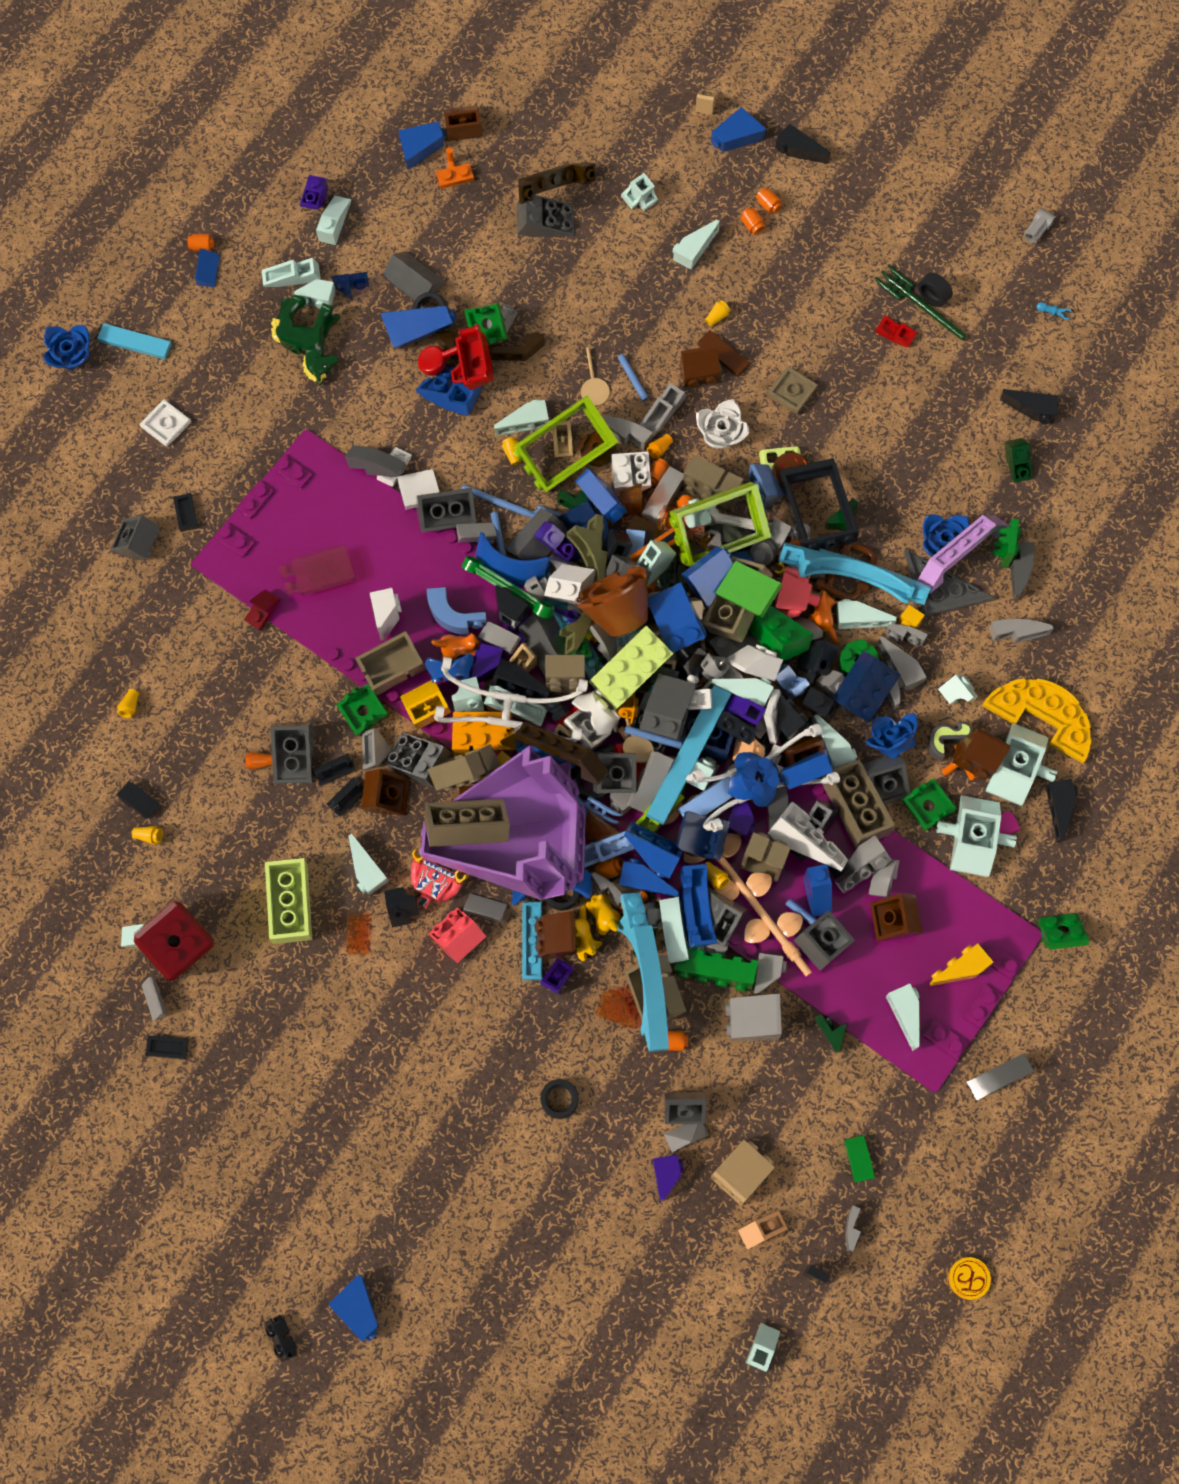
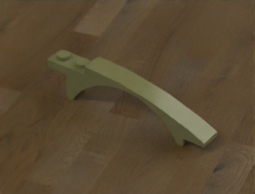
[559,514,608,655]

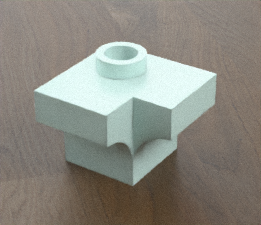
[621,173,658,211]
[682,498,716,528]
[938,675,978,704]
[451,677,485,712]

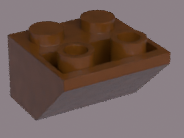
[443,105,482,141]

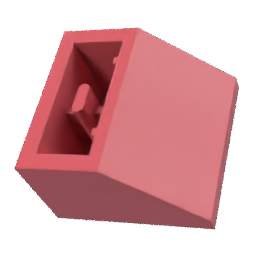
[428,908,486,963]

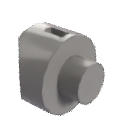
[750,539,777,565]
[524,576,548,601]
[701,653,730,680]
[643,903,663,929]

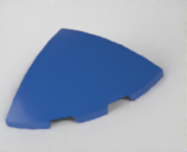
[416,366,482,416]

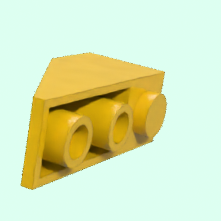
[929,943,993,986]

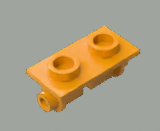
[618,692,639,724]

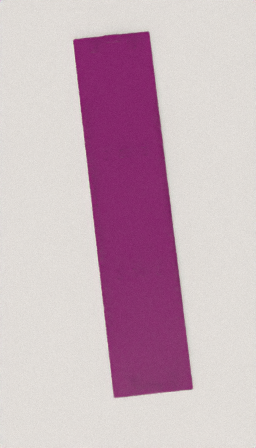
[191,430,1042,1092]

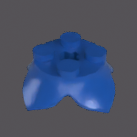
[43,325,90,370]
[923,514,970,557]
[425,653,474,683]
[866,713,918,759]
[728,752,780,807]

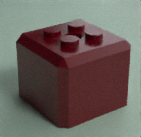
[133,900,214,980]

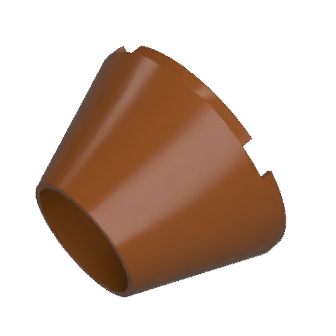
[575,567,648,637]

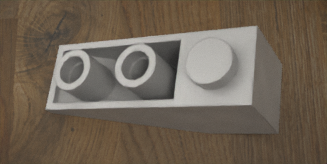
[877,636,926,692]
[835,835,892,893]

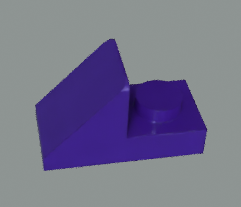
[540,958,574,995]

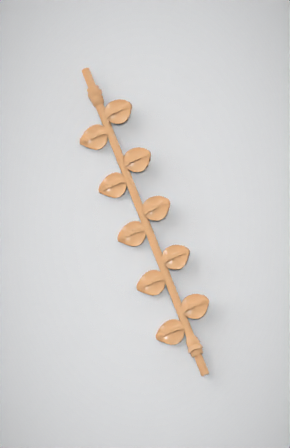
[618,726,812,977]

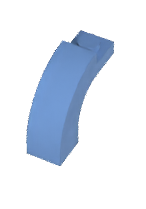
[427,587,487,635]

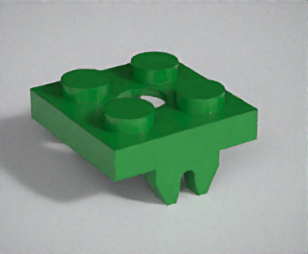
[464,303,508,344]
[992,519,1021,568]
[336,683,389,736]
[902,778,957,832]
[1038,913,1089,950]

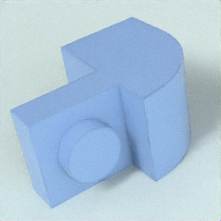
[770,664,810,699]

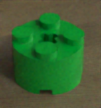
[838,639,879,677]

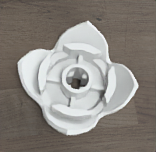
[696,399,749,449]
[572,689,621,736]

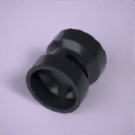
[544,696,570,722]

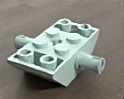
[985,723,1058,806]
[936,795,1017,877]

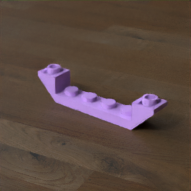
[917,515,1008,593]

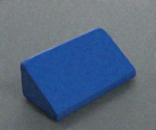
[195,249,220,287]

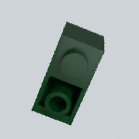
[1005,438,1032,483]

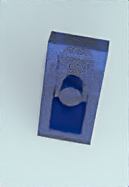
[332,272,370,301]

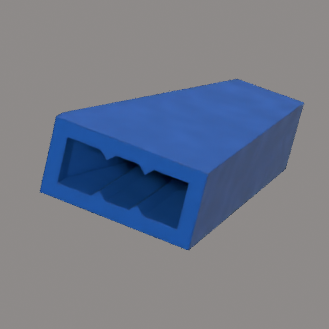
[381,306,457,349]

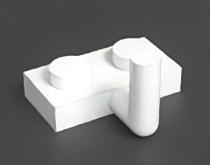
[687,675,712,710]

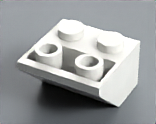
[612,452,651,496]

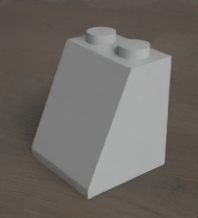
[725,994,782,1041]

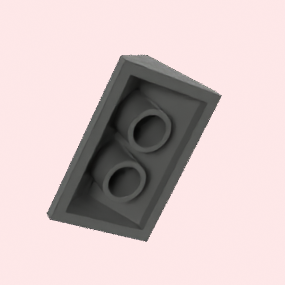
[382,252,446,307]
[416,488,476,532]
[505,508,569,561]
[518,613,566,676]

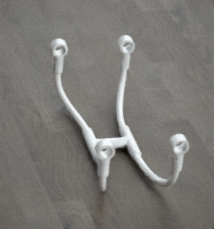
[434,657,588,742]
[686,724,840,832]

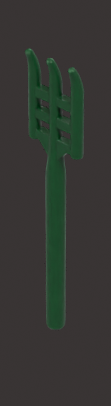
[875,264,966,340]

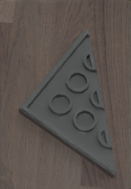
[903,550,994,617]

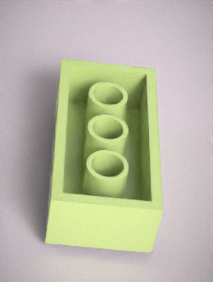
[589,626,673,709]
[265,858,312,944]

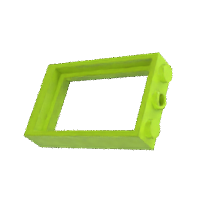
[513,395,618,492]
[669,482,771,567]

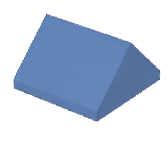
[748,464,785,510]

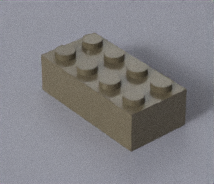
[702,556,773,643]
[822,759,895,848]
[424,799,510,847]

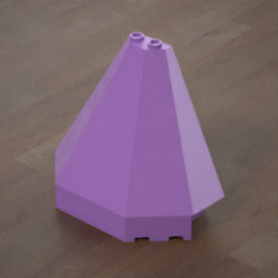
[420,745,586,900]

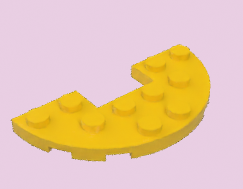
[982,678,1091,764]

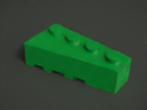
[748,605,813,661]
[673,948,758,993]

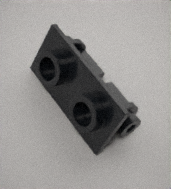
[670,554,690,586]
[715,711,758,745]
[313,753,356,786]
[327,777,364,817]
[265,1315,297,1362]

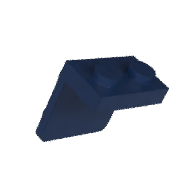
[676,811,730,860]

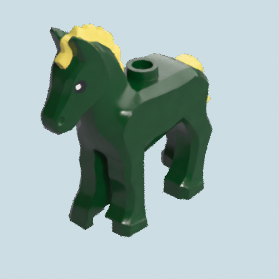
[271,294,341,386]

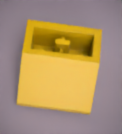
[400,680,451,730]

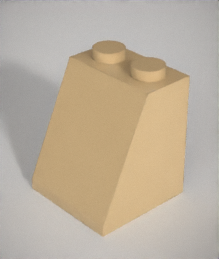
[711,1140,775,1206]

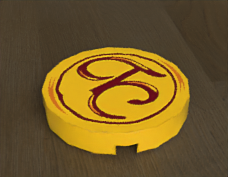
[948,1257,991,1300]

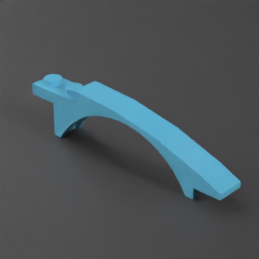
[779,542,931,605]
[617,893,669,1052]

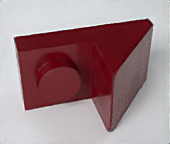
[244,589,281,631]

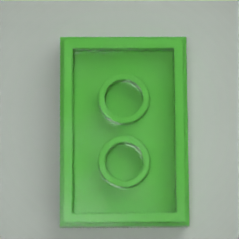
[715,561,783,618]

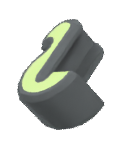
[928,722,973,762]

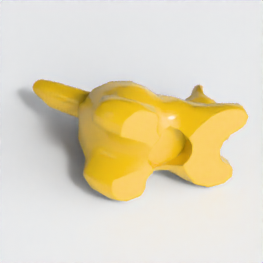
[585,894,622,936]
[574,905,602,961]

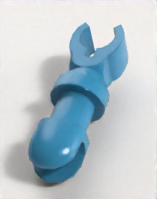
[1036,302,1072,320]

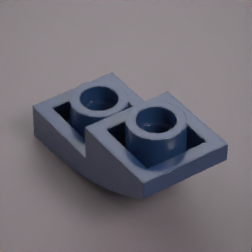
[559,499,598,530]

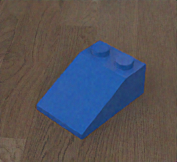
[648,582,707,653]
[624,821,683,879]
[619,859,681,898]

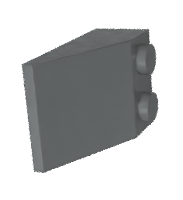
[640,674,696,740]
[270,722,314,784]

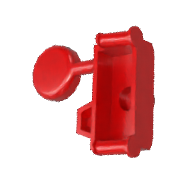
[418,323,494,390]

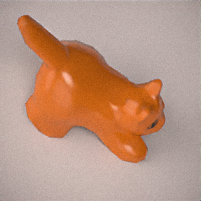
[808,590,839,644]
[431,633,479,661]

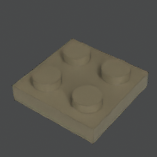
[767,366,818,415]

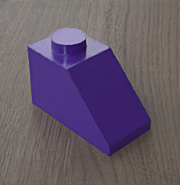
[728,801,756,840]
[653,1155,684,1202]

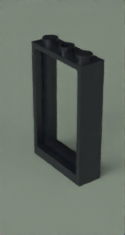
[779,458,859,550]

